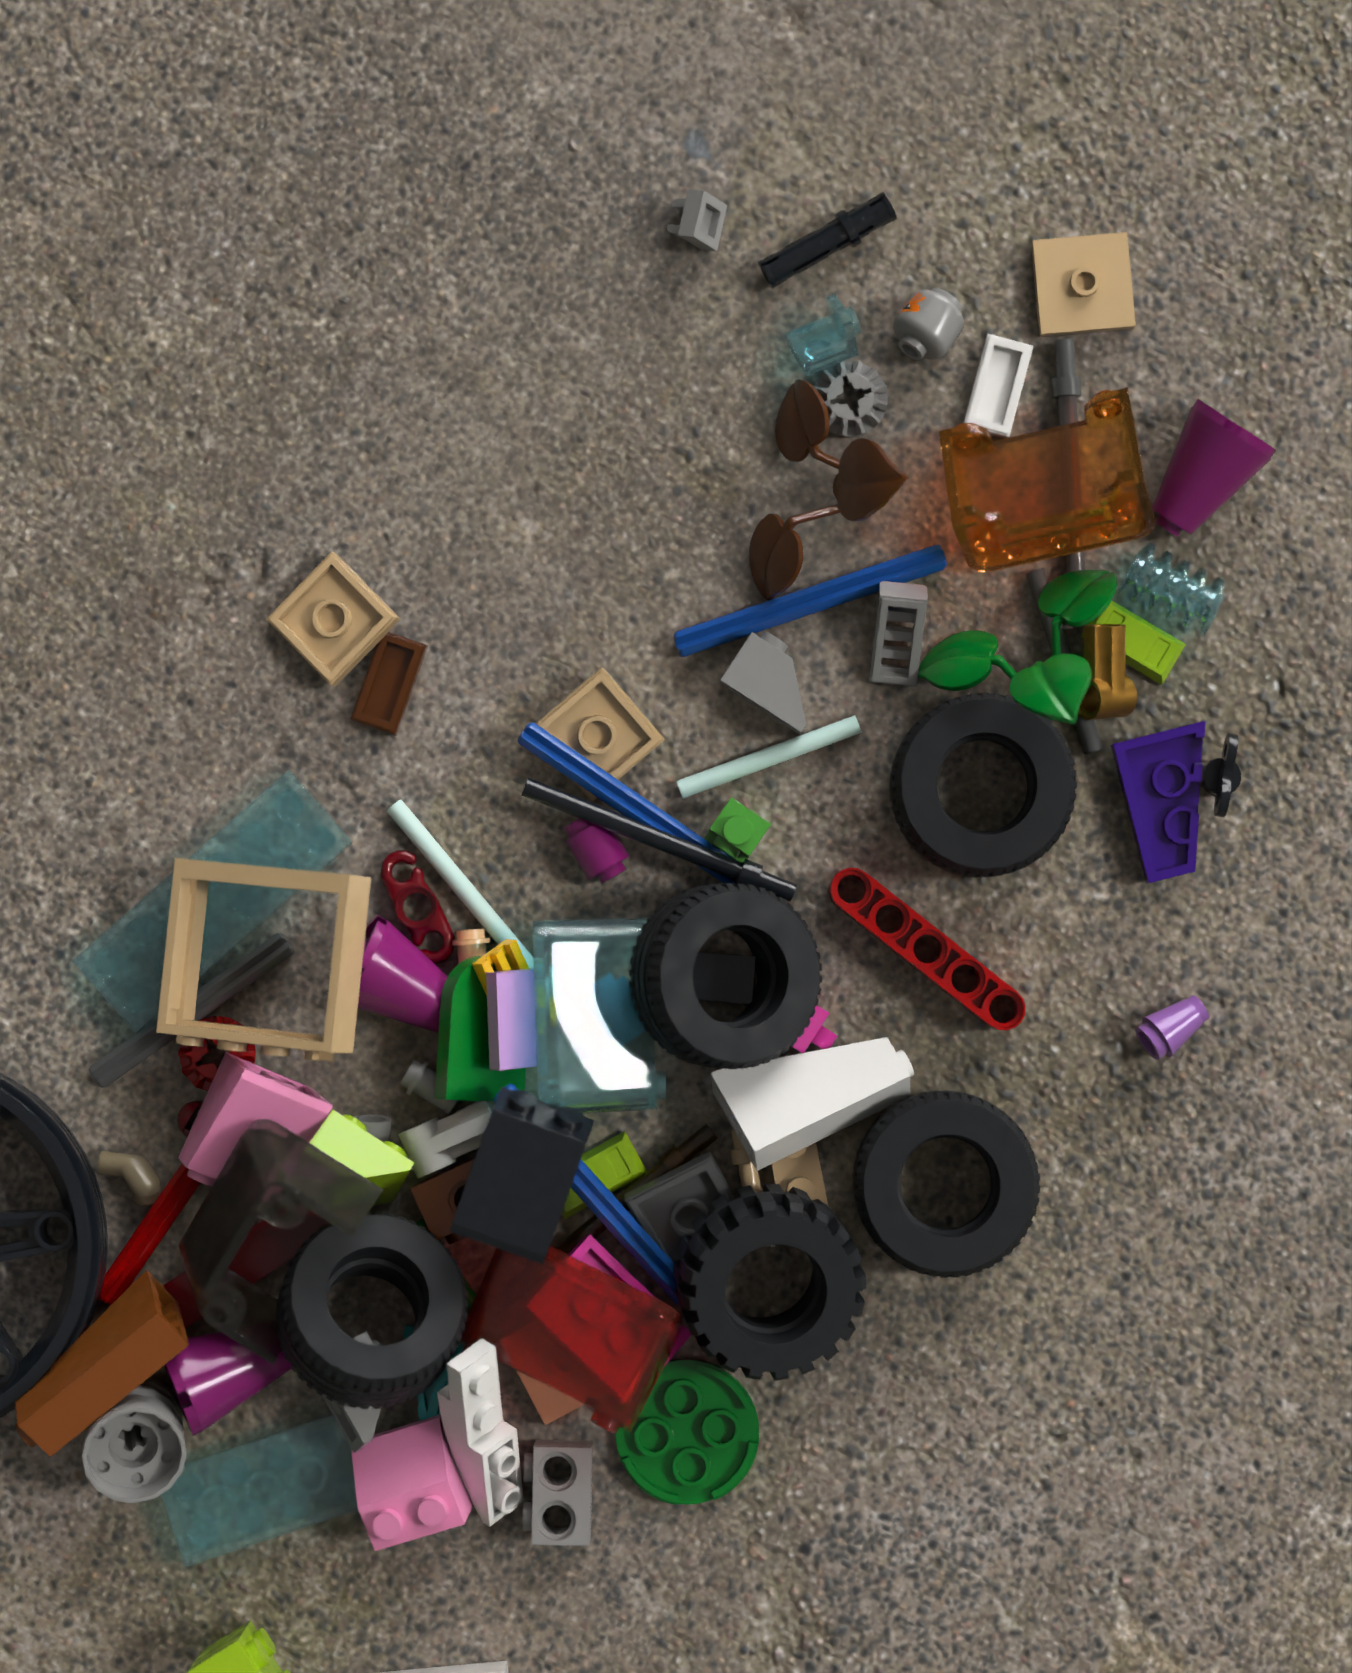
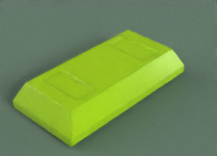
[1080,601,1186,685]
[561,1131,647,1220]

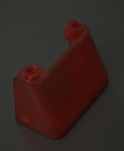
[458,1246,683,1434]

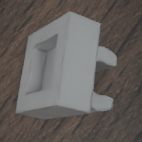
[667,189,727,251]

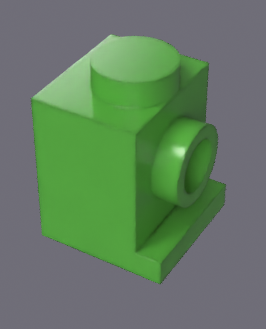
[704,797,771,862]

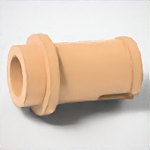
[452,928,490,964]

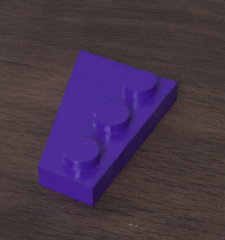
[1110,721,1206,884]

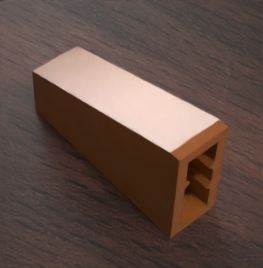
[15,1270,189,1457]

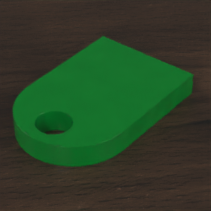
[435,956,526,1101]

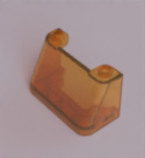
[939,387,1156,572]

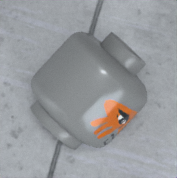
[893,288,964,360]

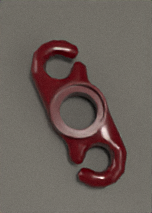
[380,850,455,964]

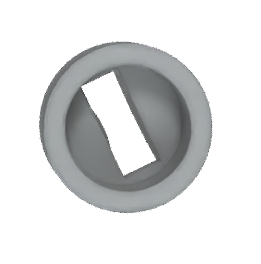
[355,1114,391,1142]

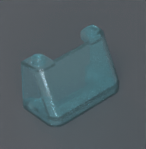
[533,917,666,1114]

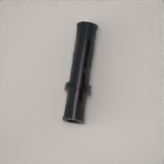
[758,192,897,289]

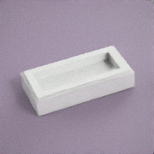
[962,334,1033,440]

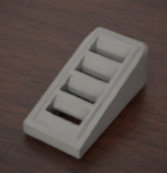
[869,581,928,687]

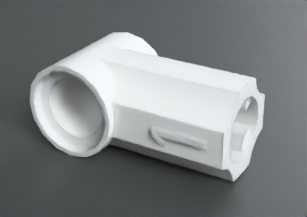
[398,1101,492,1178]

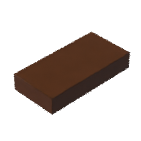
[350,632,428,736]

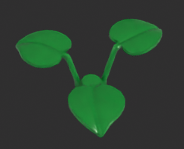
[918,570,1117,724]

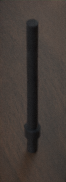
[521,777,797,902]

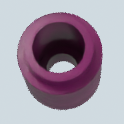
[564,818,630,884]

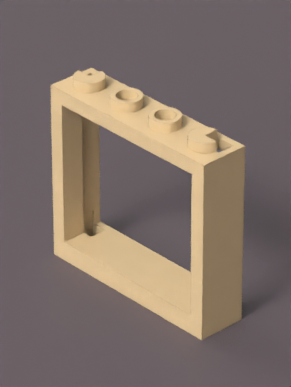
[156,858,371,1062]

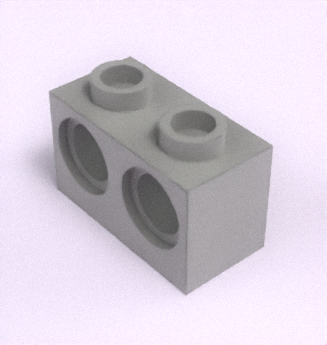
[523,1440,593,1546]

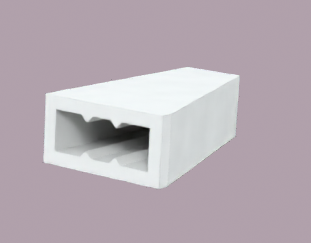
[711,1037,914,1171]

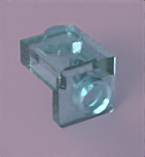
[786,294,861,377]

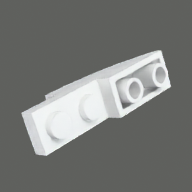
[437,1338,524,1527]

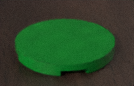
[615,1358,759,1505]

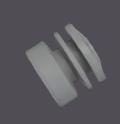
[81,1377,187,1503]

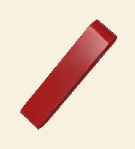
[828,867,1026,1031]

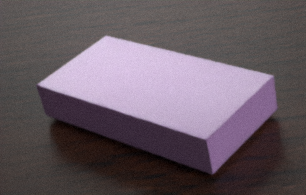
[486,969,539,1071]

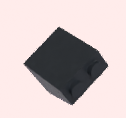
[449,1087,595,1265]

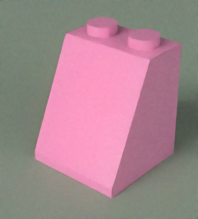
[178,1052,333,1204]

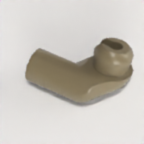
[98,1151,161,1206]

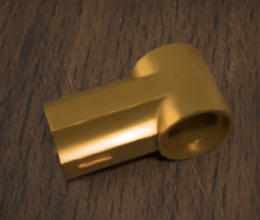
[1078,624,1137,720]

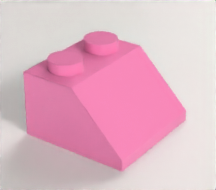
[351,1414,473,1551]

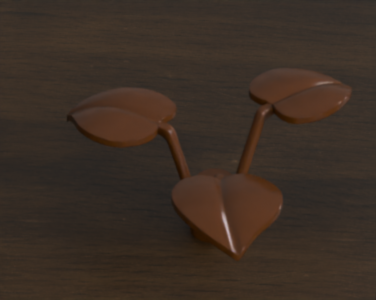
[749,379,908,601]

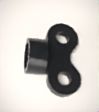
[1201,733,1241,817]

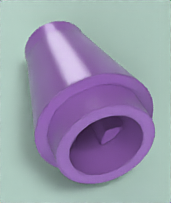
[1135,995,1210,1060]

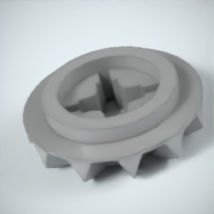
[814,360,888,437]

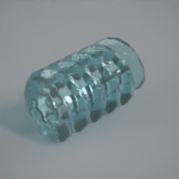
[1117,542,1224,637]

